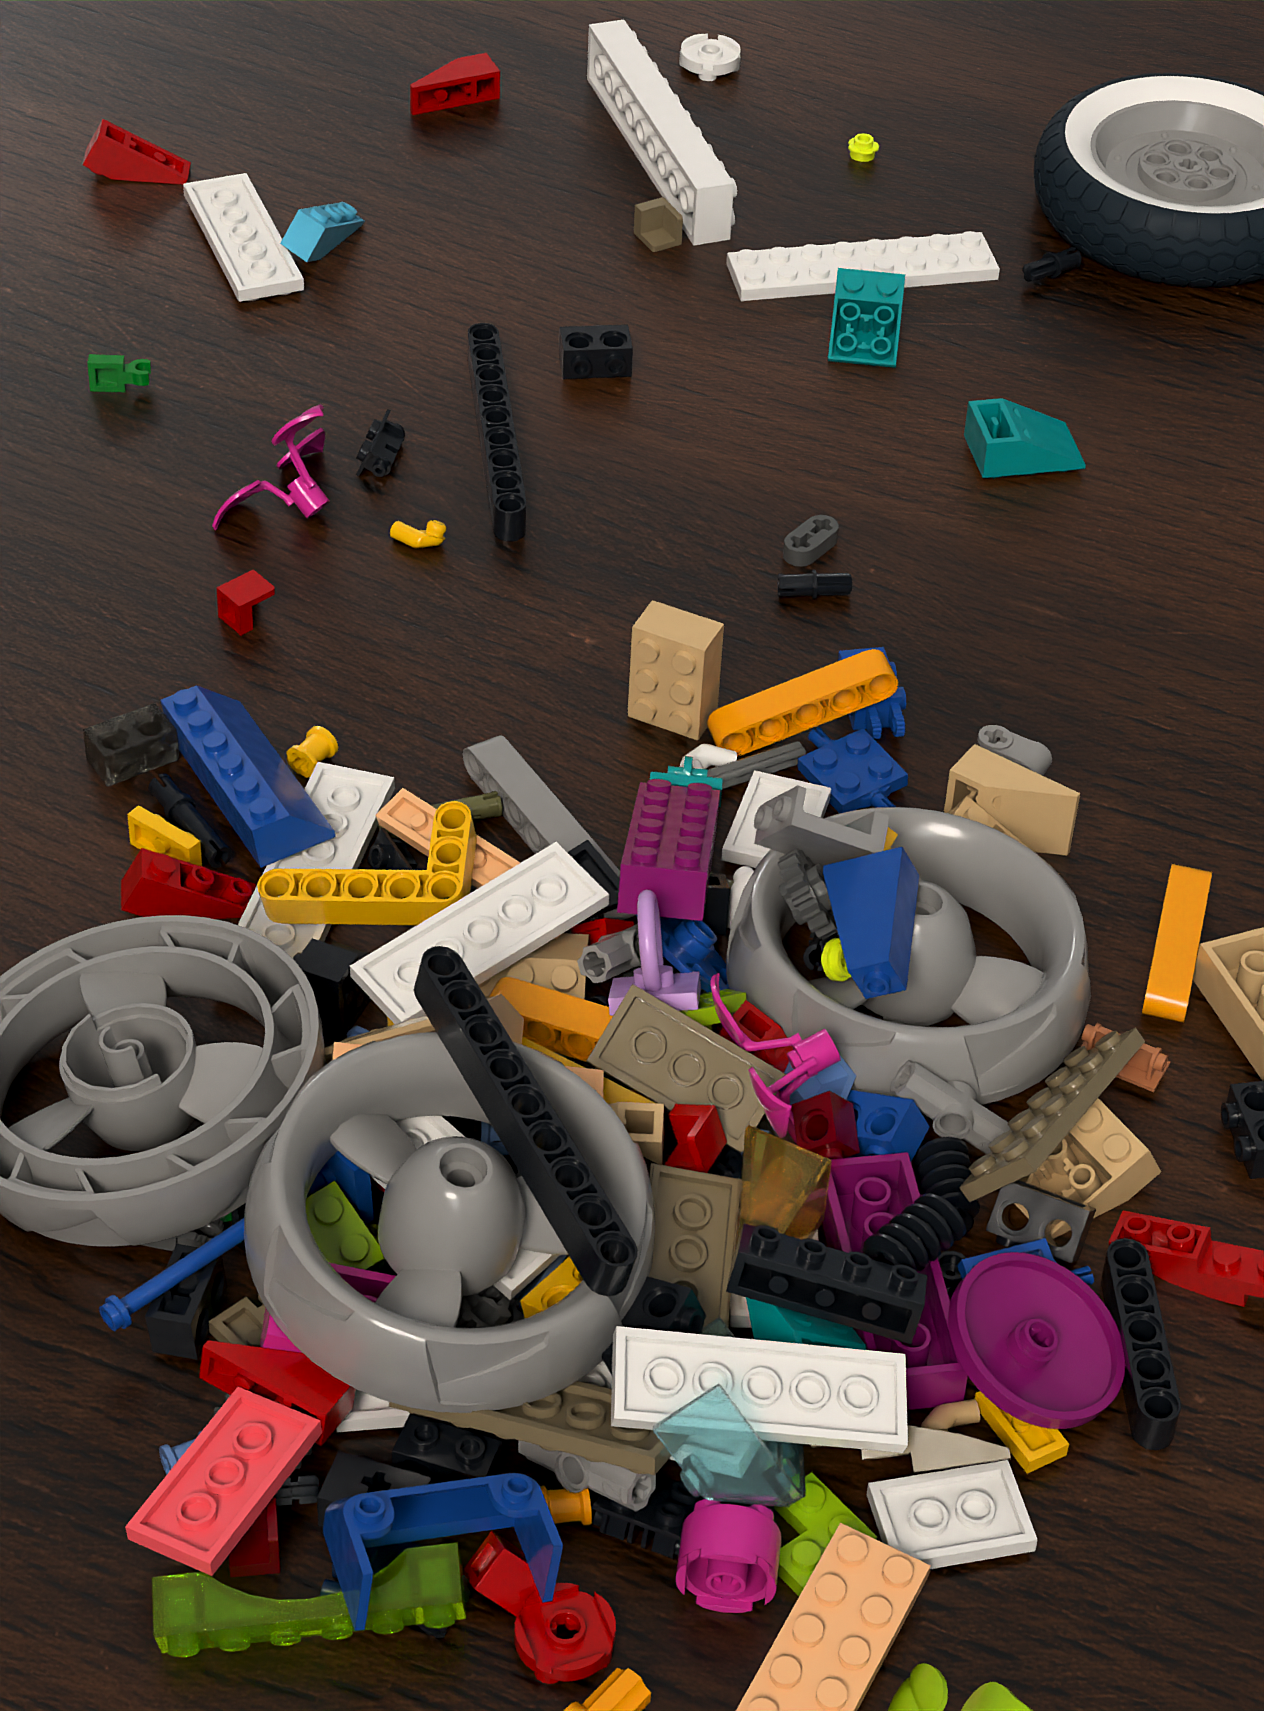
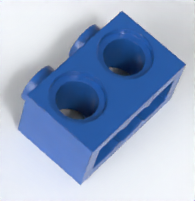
[825,1090,930,1161]

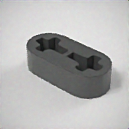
[783,515,839,567]

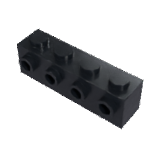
[726,1223,927,1344]

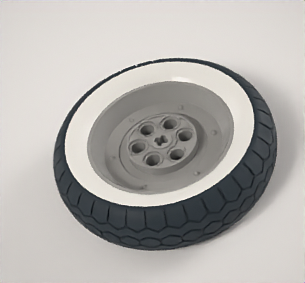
[1034,73,1264,287]

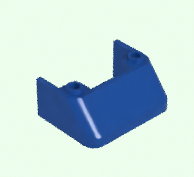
[323,1473,563,1631]

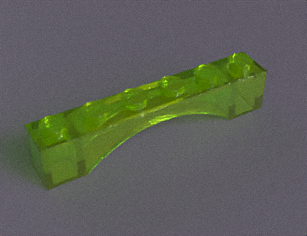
[152,1543,466,1657]

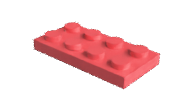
[125,1387,322,1576]

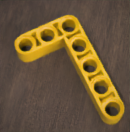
[257,801,477,925]

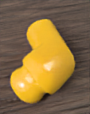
[390,520,446,548]

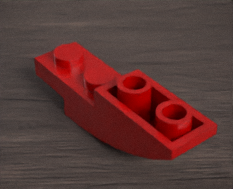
[1109,1210,1264,1307]

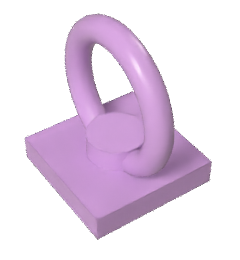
[608,889,701,1016]

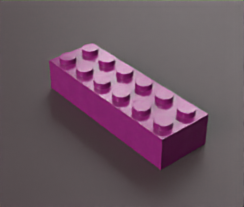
[617,779,720,921]
[817,1152,968,1410]

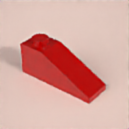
[410,53,500,115]
[82,119,191,185]
[199,1340,356,1446]

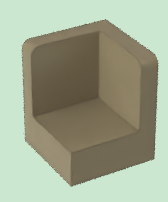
[634,197,683,252]

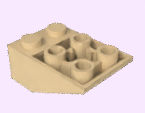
[944,744,1080,856]
[1014,1098,1161,1239]

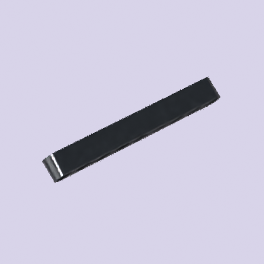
[467,323,527,542]
[414,946,638,1296]

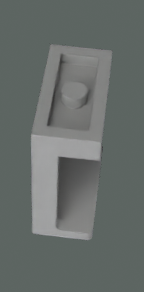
[754,785,890,866]

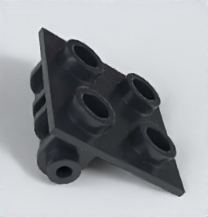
[592,1474,715,1560]

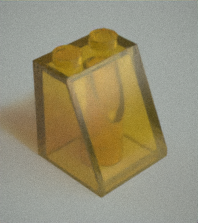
[736,1125,832,1246]

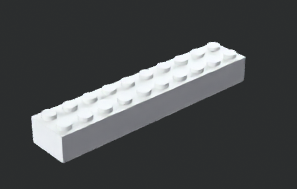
[587,19,737,246]

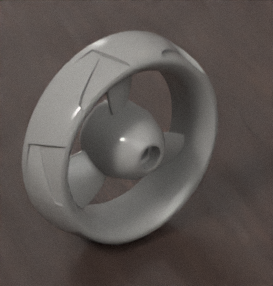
[726,807,1091,1105]
[0,915,326,1247]
[244,1032,655,1413]

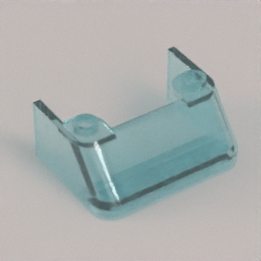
[653,1317,806,1507]

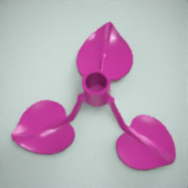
[212,404,330,531]
[710,973,841,1145]

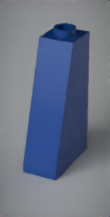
[823,847,919,999]

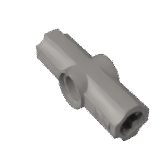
[577,924,641,983]
[890,1060,1010,1154]
[518,1440,656,1511]

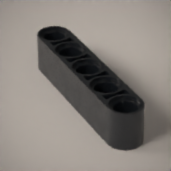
[1101,1238,1181,1450]

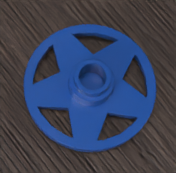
[636,914,730,992]

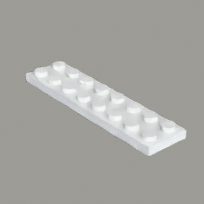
[726,231,1000,301]
[238,762,395,958]

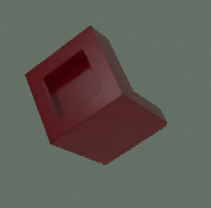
[229,1497,280,1577]

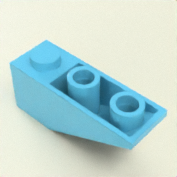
[280,202,365,262]

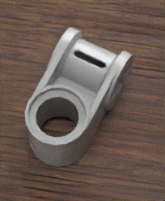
[977,725,1052,776]

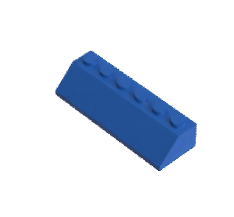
[160,685,336,868]

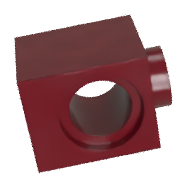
[792,1091,860,1166]

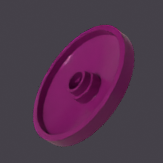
[948,1252,1125,1429]

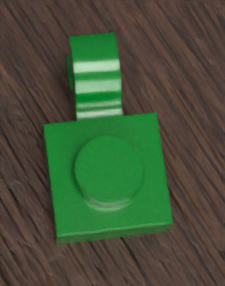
[87,354,151,392]

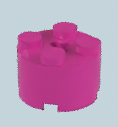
[676,1499,782,1613]

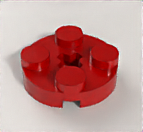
[514,1583,616,1684]

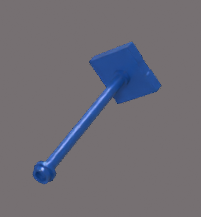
[99,1151,374,1331]

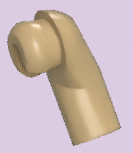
[921,1399,980,1432]

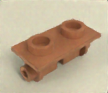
[1081,1023,1170,1092]

